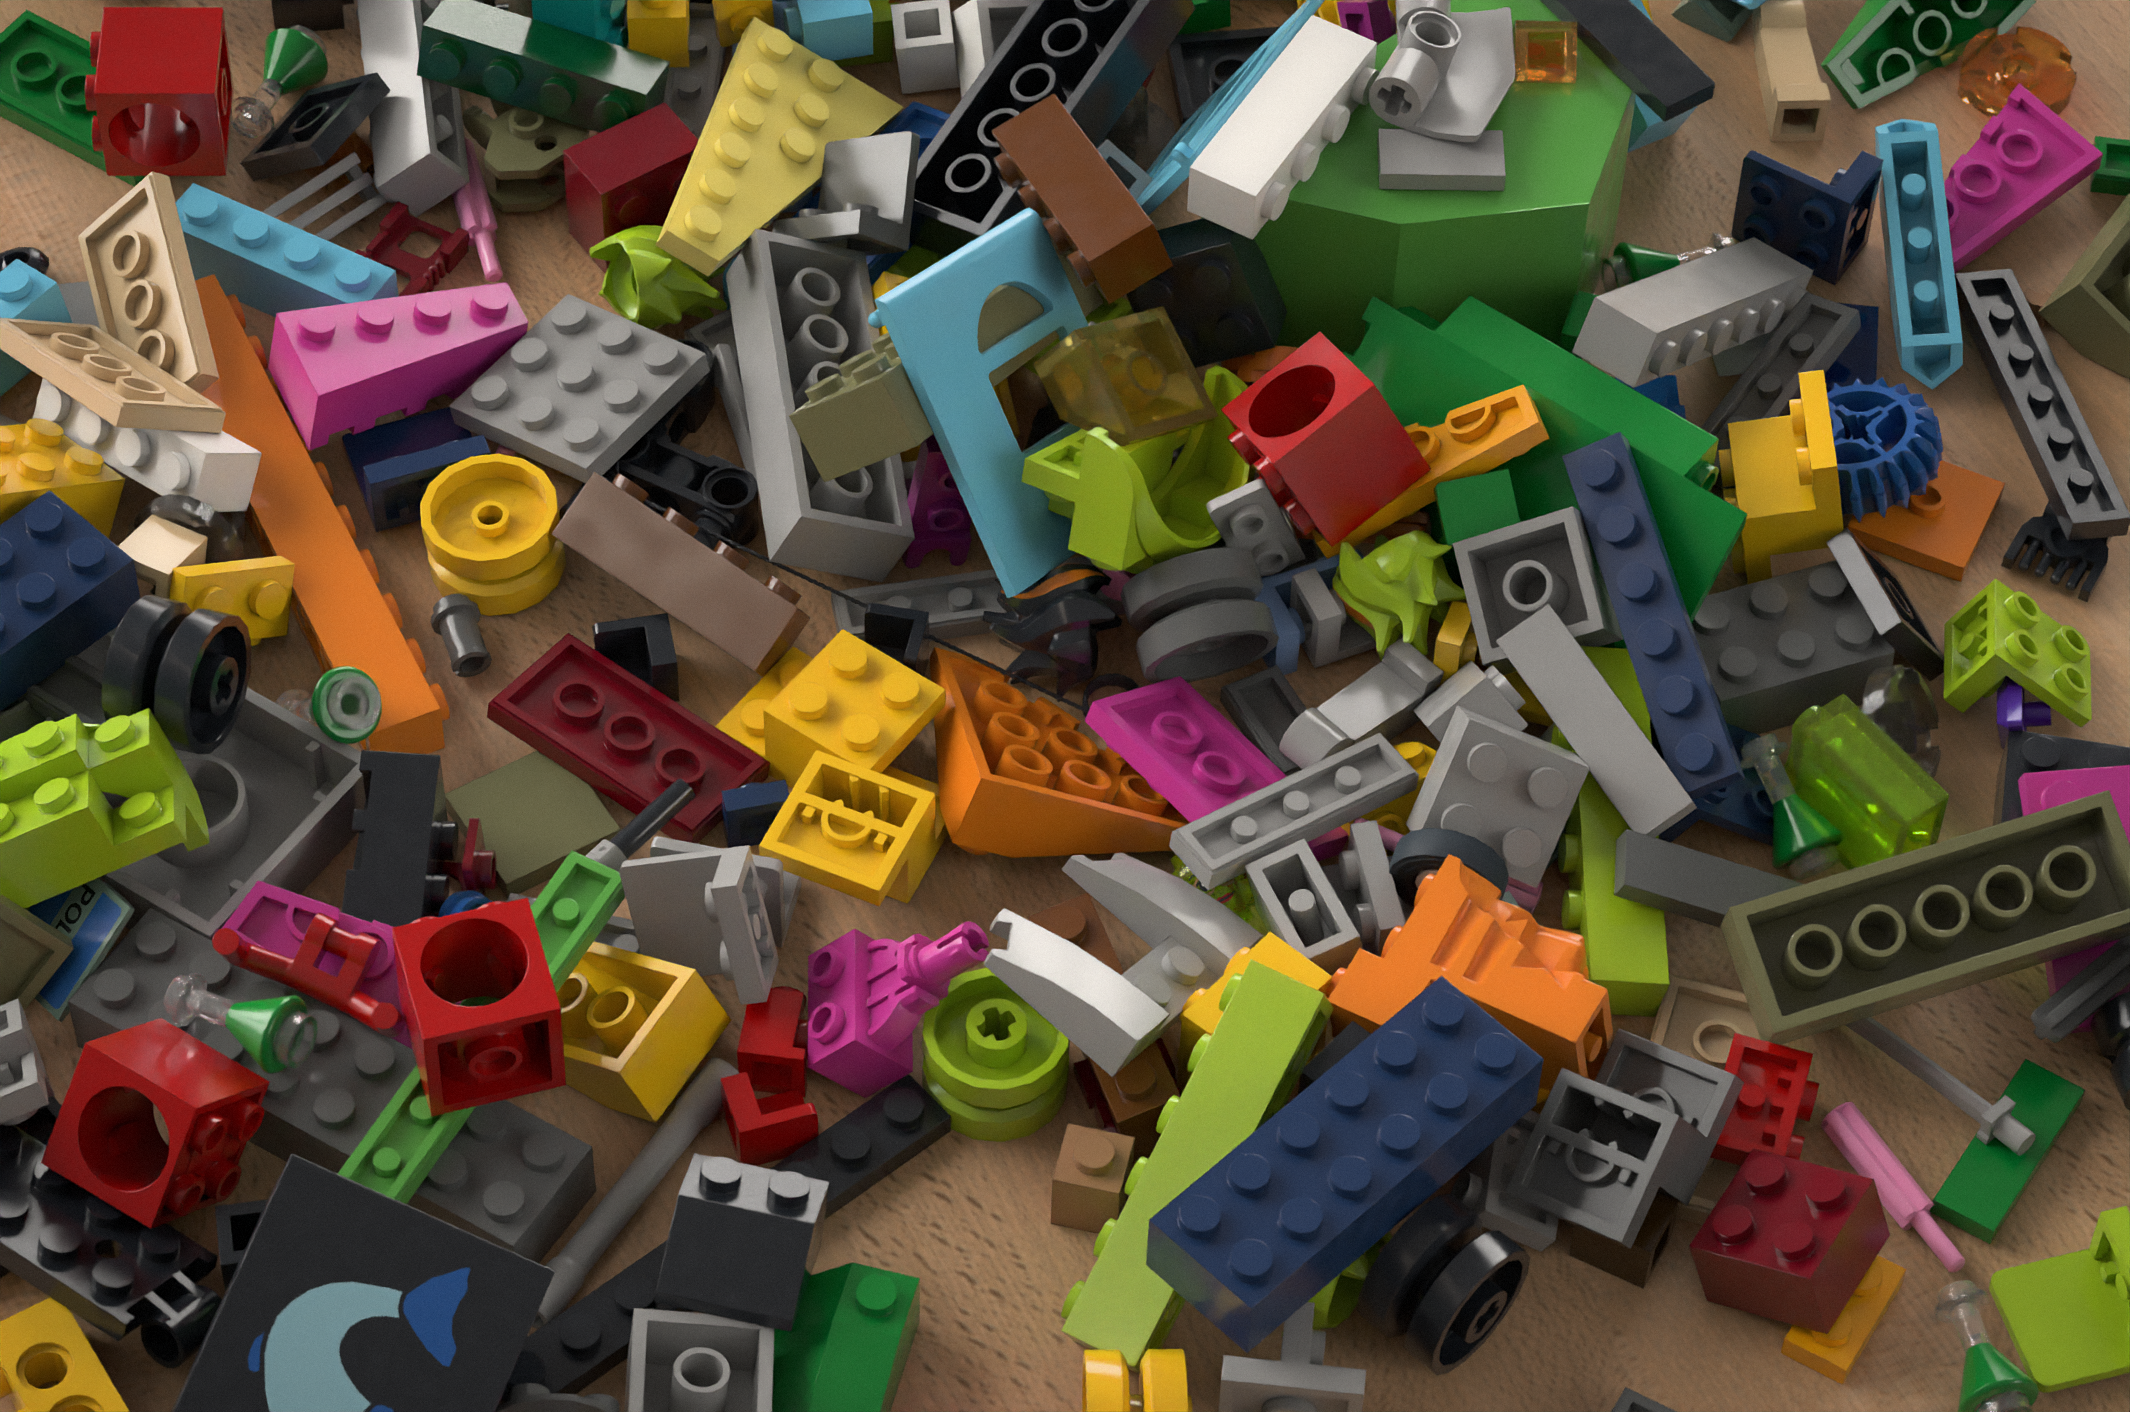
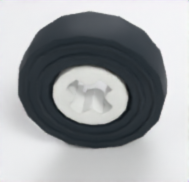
[1389,828,1509,907]

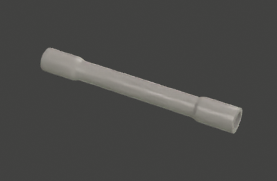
[532,1057,739,1329]

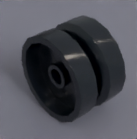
[101,595,252,754]
[1357,1194,1530,1375]

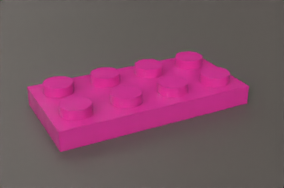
[1085,676,1348,876]

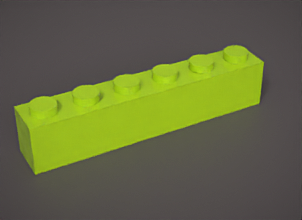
[1551,646,1670,1017]
[1061,959,1334,1374]

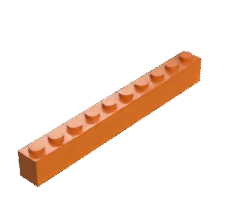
[195,274,450,754]

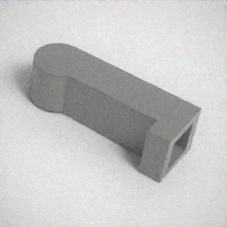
[1279,638,1444,769]

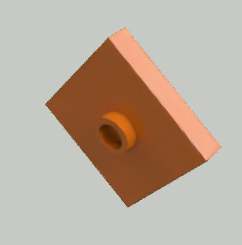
[1847,461,2005,582]

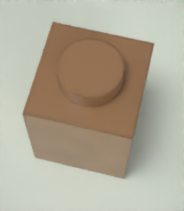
[1051,1123,1135,1234]

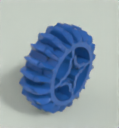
[1827,377,1944,523]

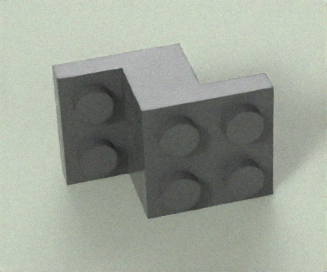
[1504,1028,1744,1249]

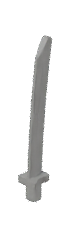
[1846,1017,2036,1156]

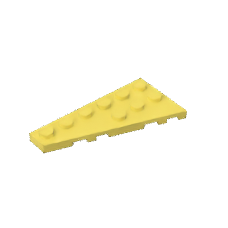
[656,17,904,276]

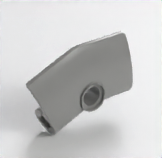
[1368,0,1516,142]

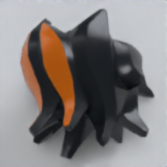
[982,563,1123,702]

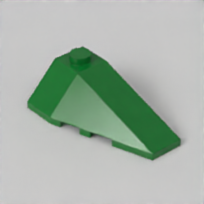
[1821,0,2036,109]
[772,1262,920,1412]

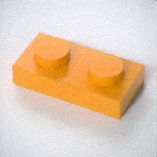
[1780,1255,1907,1385]

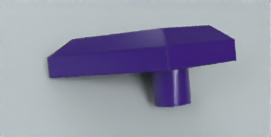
[1997,676,2052,750]

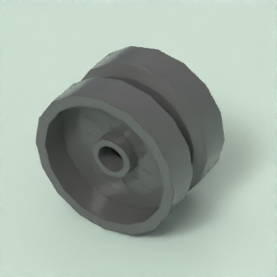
[1121,547,1279,683]

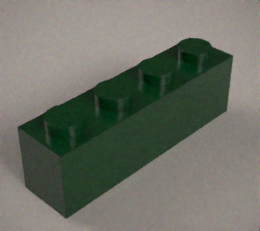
[416,0,670,133]

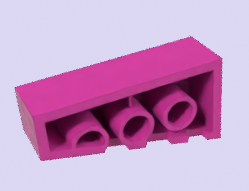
[268,282,529,450]

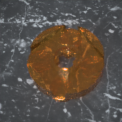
[1957,26,2076,118]

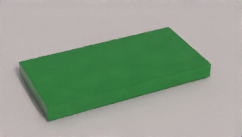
[0,10,146,187]

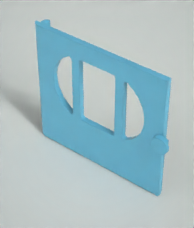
[1136,0,1325,216]
[868,208,1124,598]

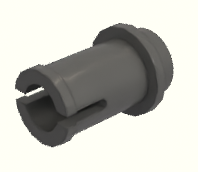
[430,594,492,677]

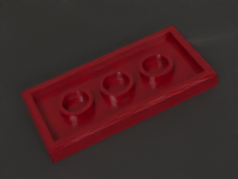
[487,633,770,844]

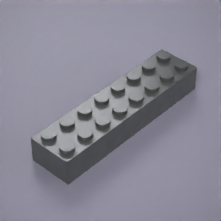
[68,908,596,1263]

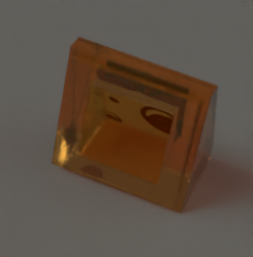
[1513,20,1577,84]

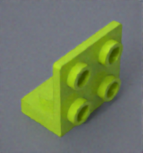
[1944,578,2092,727]

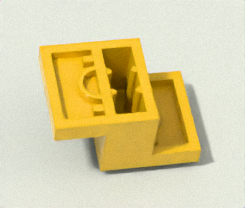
[1718,370,1844,584]
[715,629,946,789]
[759,750,948,907]

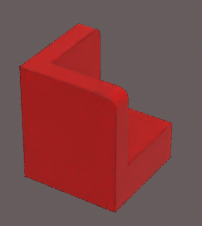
[720,1072,819,1166]

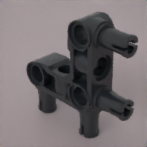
[559,339,759,550]

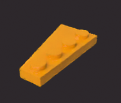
[1312,385,1549,559]

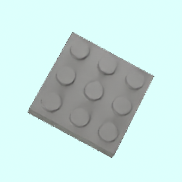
[449,294,710,483]

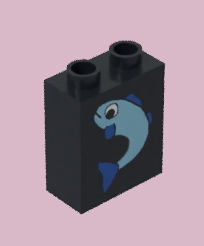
[171,1153,555,1412]

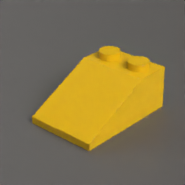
[557,941,731,1123]

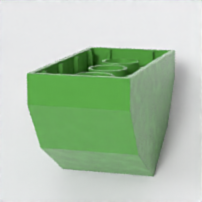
[1201,0,1636,355]

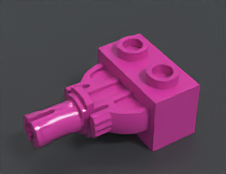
[808,921,989,1098]

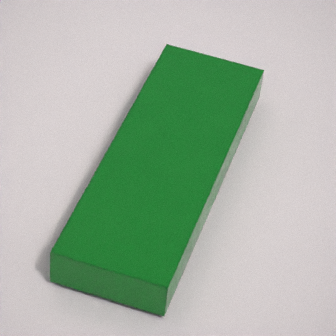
[1930,1058,2085,1244]

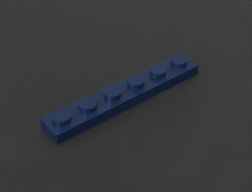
[1562,432,1745,800]

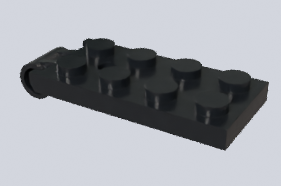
[0,1124,222,1368]

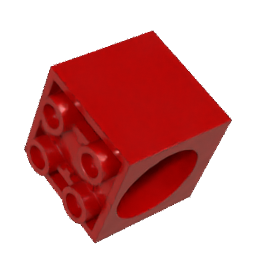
[85,7,234,176]
[1221,332,1431,547]
[392,897,566,1117]
[41,1018,270,1229]

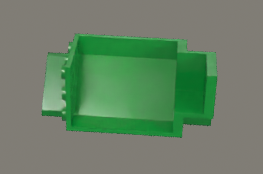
[1343,295,1747,649]

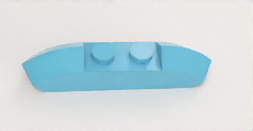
[1875,119,1963,390]

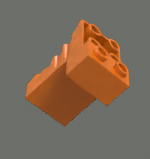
[1325,854,1614,1091]

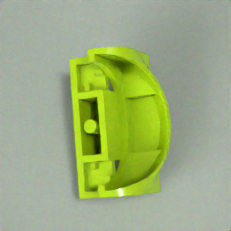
[1021,365,1256,574]
[0,708,210,909]

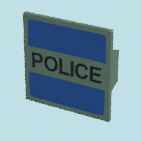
[25,878,135,1022]

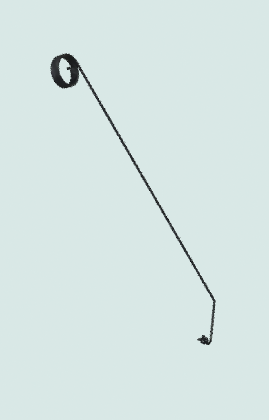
[614,461,1140,718]

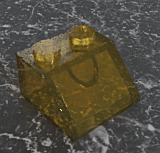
[1033,306,1218,447]

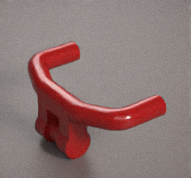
[212,913,405,1037]

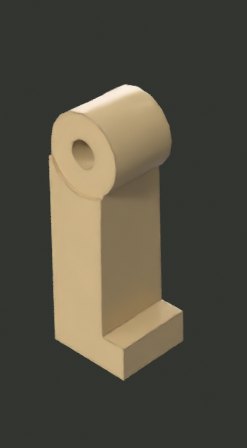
[1753,0,1831,142]

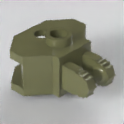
[462,99,590,212]

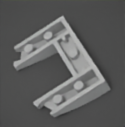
[984,853,1263,1077]

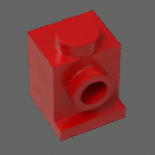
[737,986,808,1097]

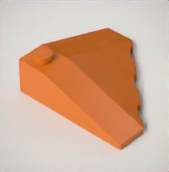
[930,647,1189,858]

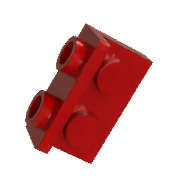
[1710,1033,1820,1166]

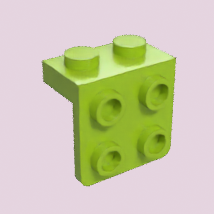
[1989,1206,2130,1393]

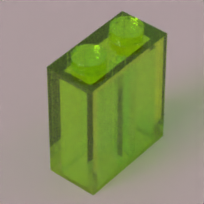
[1780,694,1949,870]

